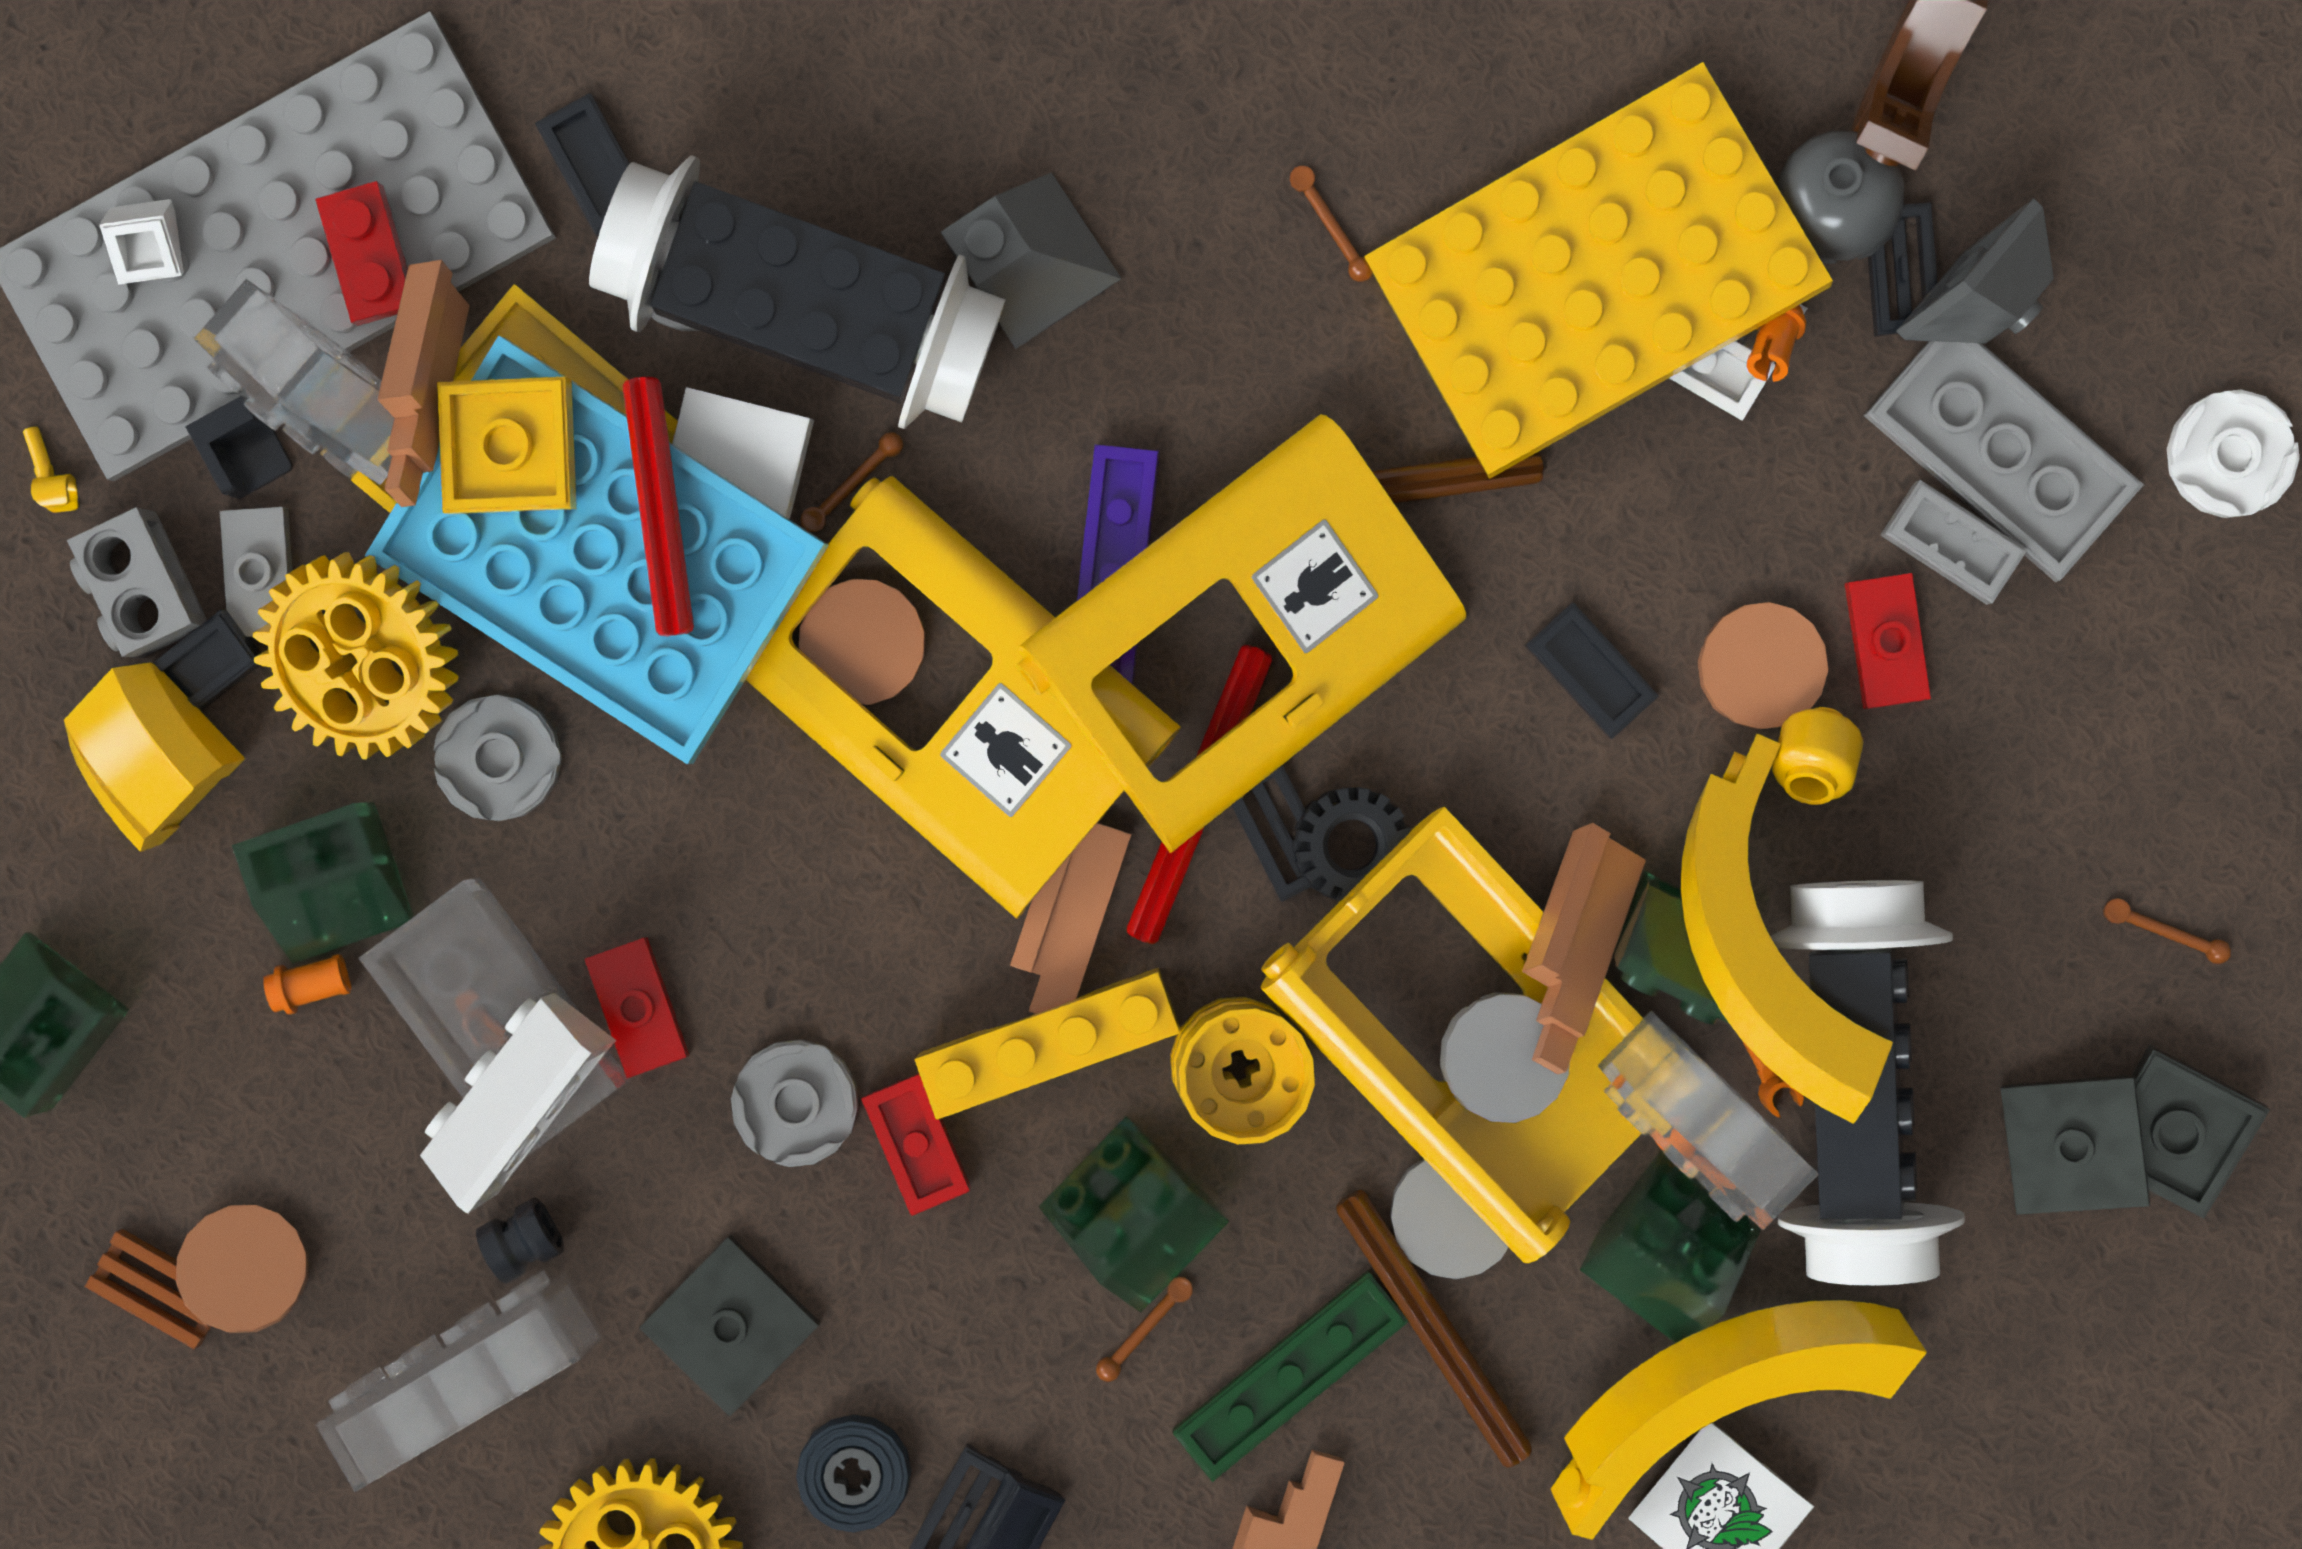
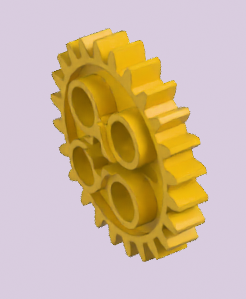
[253,552,459,760]
[538,1458,743,1549]

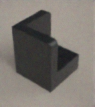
[185,396,293,499]

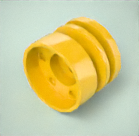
[1170,997,1315,1145]

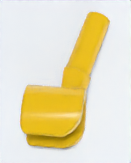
[23,427,79,513]

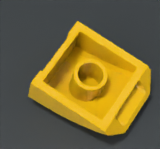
[64,662,245,852]

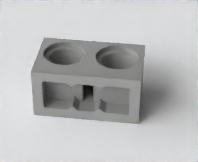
[67,507,207,658]

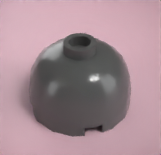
[1776,131,1905,264]

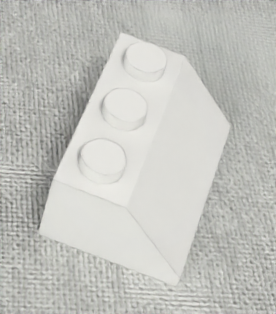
[420,993,616,1214]

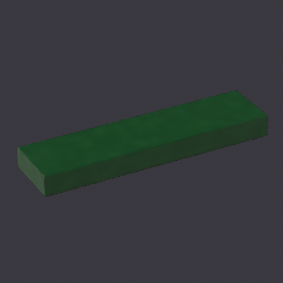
[1172,1270,1408,1482]

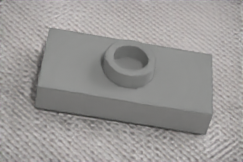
[1880,480,2027,605]
[220,507,292,637]

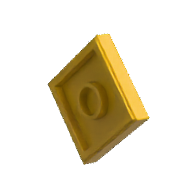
[437,377,577,514]

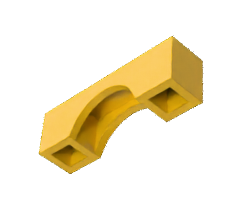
[914,967,1180,1120]

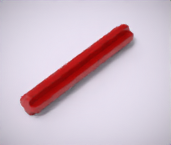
[623,376,694,637]

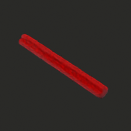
[1127,644,1272,944]

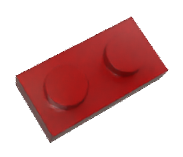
[315,181,408,326]
[861,1073,971,1216]

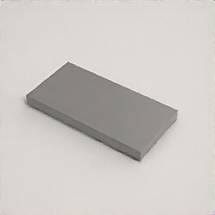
[1863,341,2144,582]

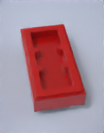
[1845,573,1931,709]
[584,937,690,1078]

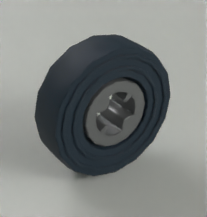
[796,1414,912,1533]

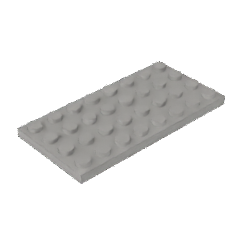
[0,11,556,481]

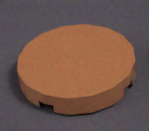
[799,579,926,705]
[1698,602,1828,730]
[176,1205,309,1333]

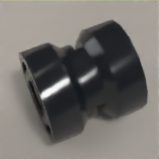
[476,1197,564,1284]

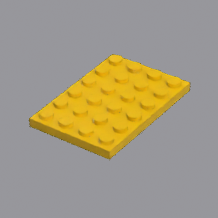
[1364,62,1833,479]

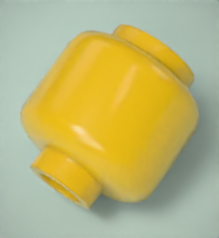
[1772,707,1864,805]

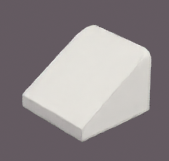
[99,199,184,285]

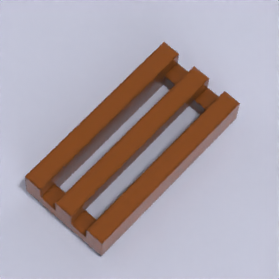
[84,1229,212,1350]

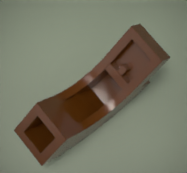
[1851,0,1988,171]

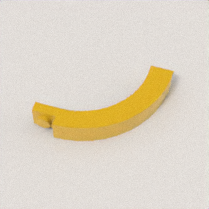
[1681,734,1893,1124]
[1550,1300,1927,1540]

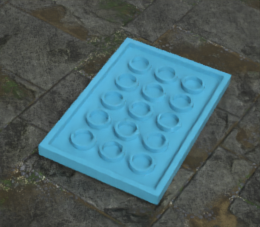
[365,335,829,764]

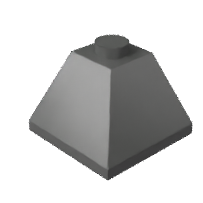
[941,173,1121,349]
[1896,198,2054,344]

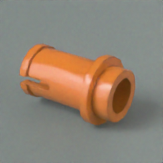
[1746,305,1807,382]
[263,954,352,1015]

